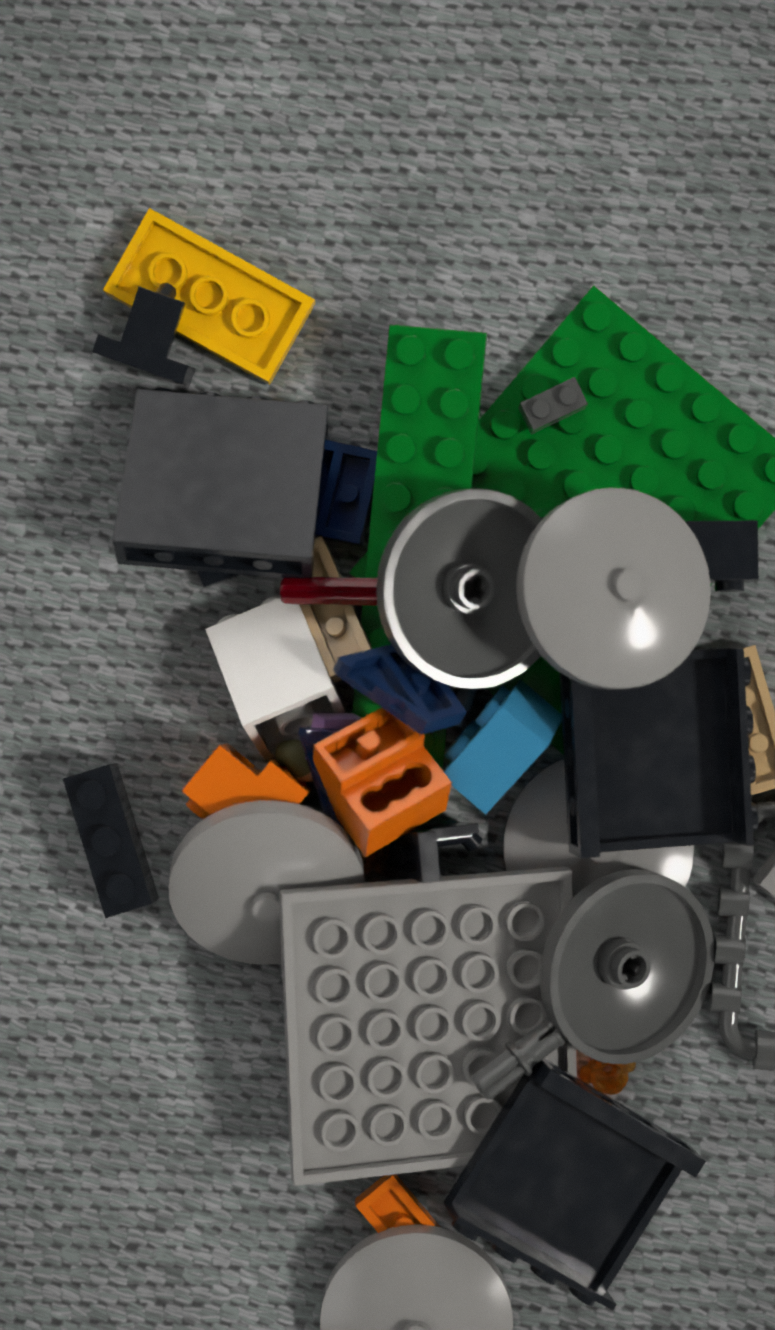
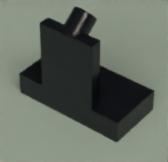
[92,283,195,386]
[381,822,482,883]

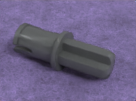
[472,1018,565,1100]

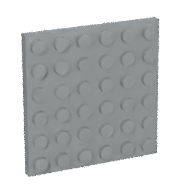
[279,866,577,1186]

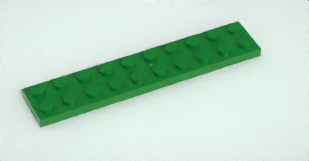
[352,324,487,770]

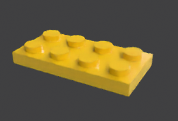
[103,208,316,385]

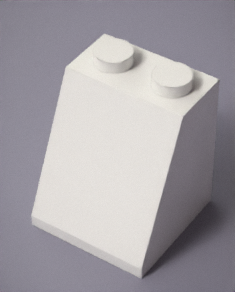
[205,595,347,761]

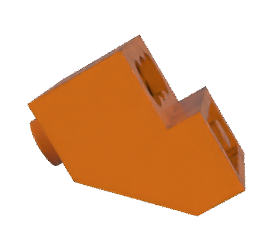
[313,708,452,857]
[182,743,313,819]

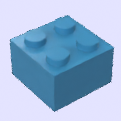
[443,679,562,815]

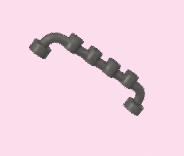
[709,799,775,1071]

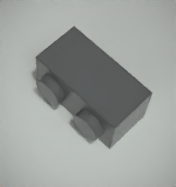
[518,377,588,435]

